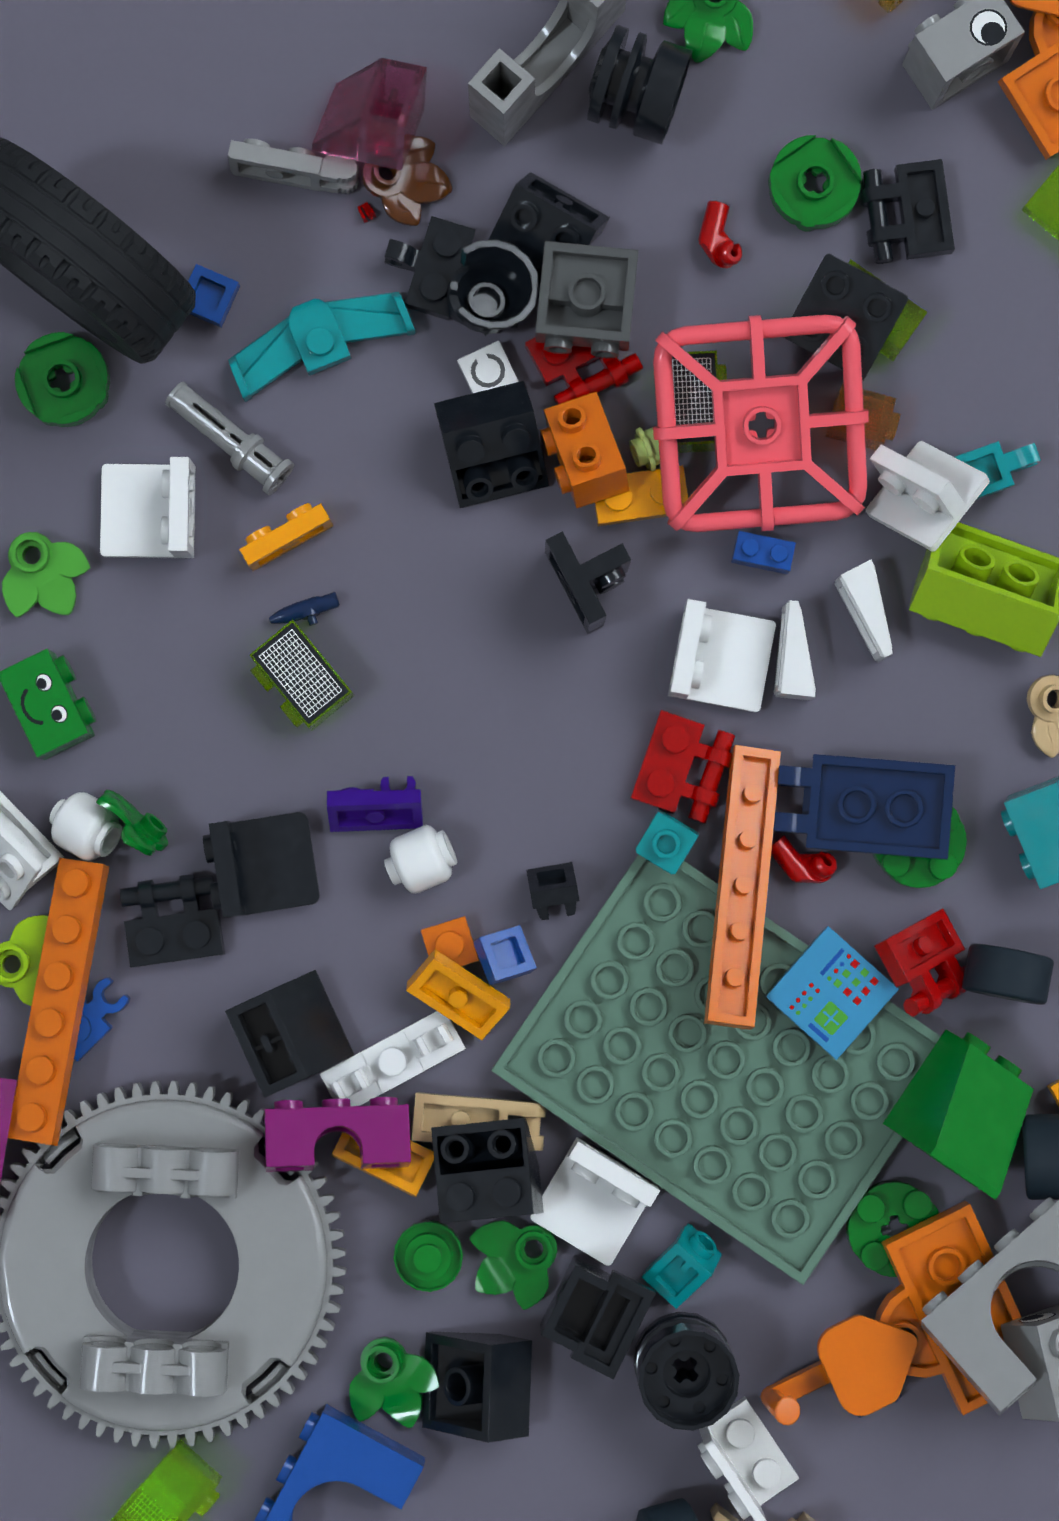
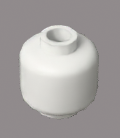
[49,792,122,861]
[384,825,457,894]

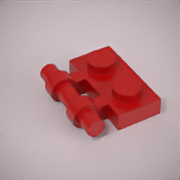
[525,337,643,405]
[630,710,735,824]
[874,908,966,1016]

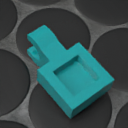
[954,441,1041,500]

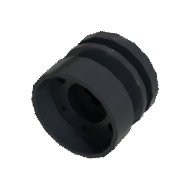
[587,25,693,145]
[633,1312,740,1431]

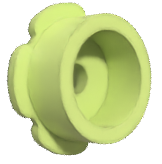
[629,427,660,471]

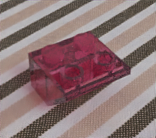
[312,58,427,171]

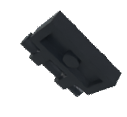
[861,159,955,264]
[120,874,225,968]

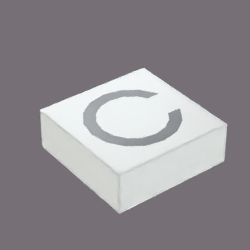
[457,340,519,393]

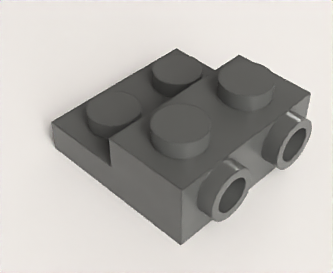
[535,241,639,358]

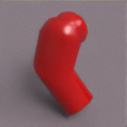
[698,201,742,269]
[771,835,837,884]

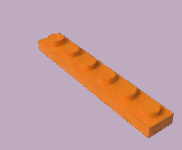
[704,745,781,1030]
[8,858,109,1146]

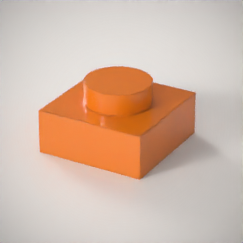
[421,916,479,966]

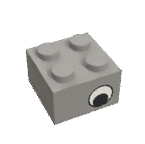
[902,0,1025,110]
[1001,1304,1059,1422]

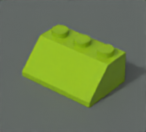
[909,522,1059,657]

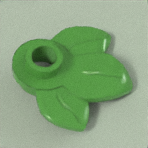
[2,532,91,618]

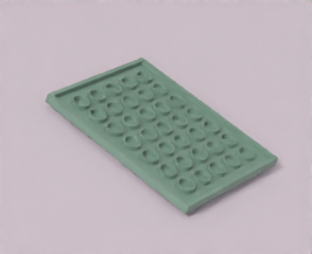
[491,855,941,1285]

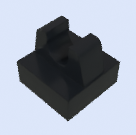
[526,862,579,920]

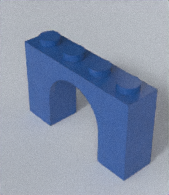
[254,1404,426,1521]

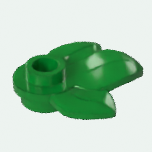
[663,0,753,63]
[96,789,168,856]
[470,1220,557,1310]
[349,1337,440,1428]

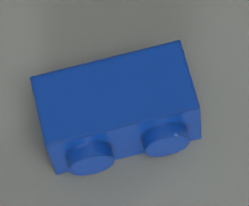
[731,531,796,574]

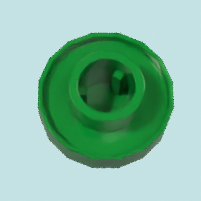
[393,1220,463,1292]

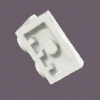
[100,457,196,558]
[668,599,776,712]
[530,1137,660,1266]
[697,1396,799,1521]

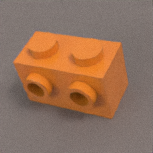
[540,392,629,509]

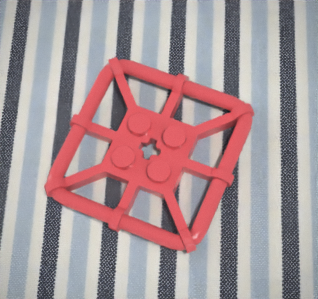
[653,314,869,532]

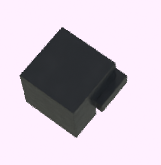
[540,1256,656,1380]

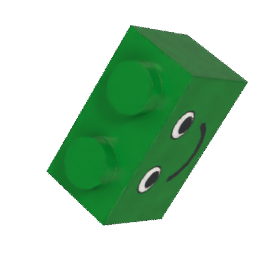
[0,649,96,760]

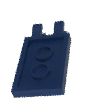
[774,754,956,860]

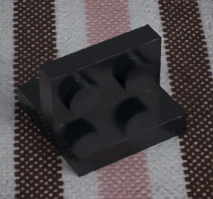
[545,531,631,634]

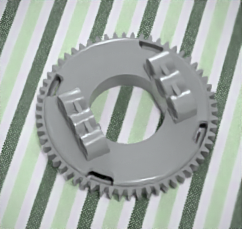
[0,1080,347,1449]

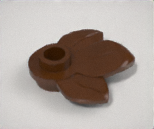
[361,136,452,226]

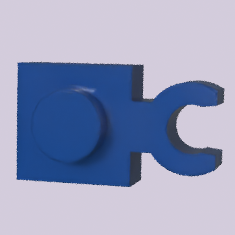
[74,977,131,1062]

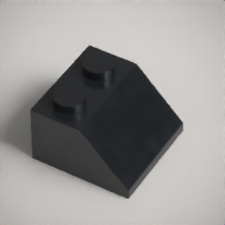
[422,1332,532,1443]

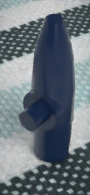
[269,592,340,626]

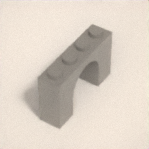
[468,0,626,147]
[921,1197,1059,1416]

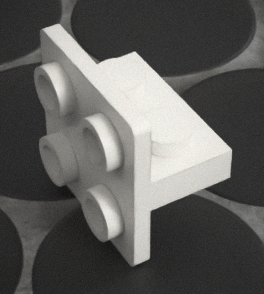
[865,441,990,551]
[0,791,64,910]

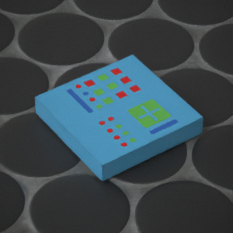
[764,926,899,1060]

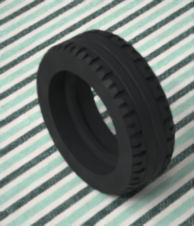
[0,137,196,364]

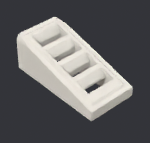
[835,559,893,662]
[774,600,816,700]

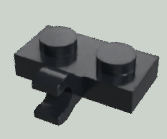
[384,216,476,321]

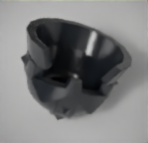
[447,240,540,336]

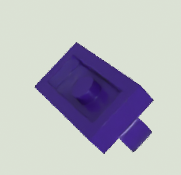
[327,776,423,832]

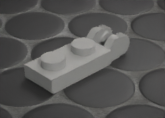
[228,139,359,194]

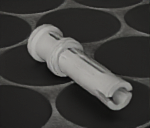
[165,381,295,496]

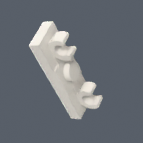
[320,1011,466,1106]

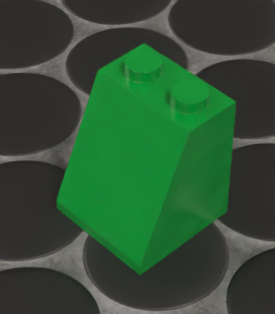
[883,1029,1034,1200]

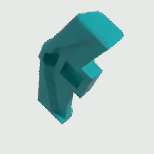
[228,292,416,402]

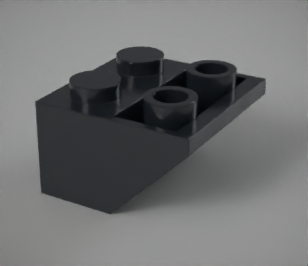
[434,381,549,508]
[225,970,355,1098]
[431,1118,544,1224]

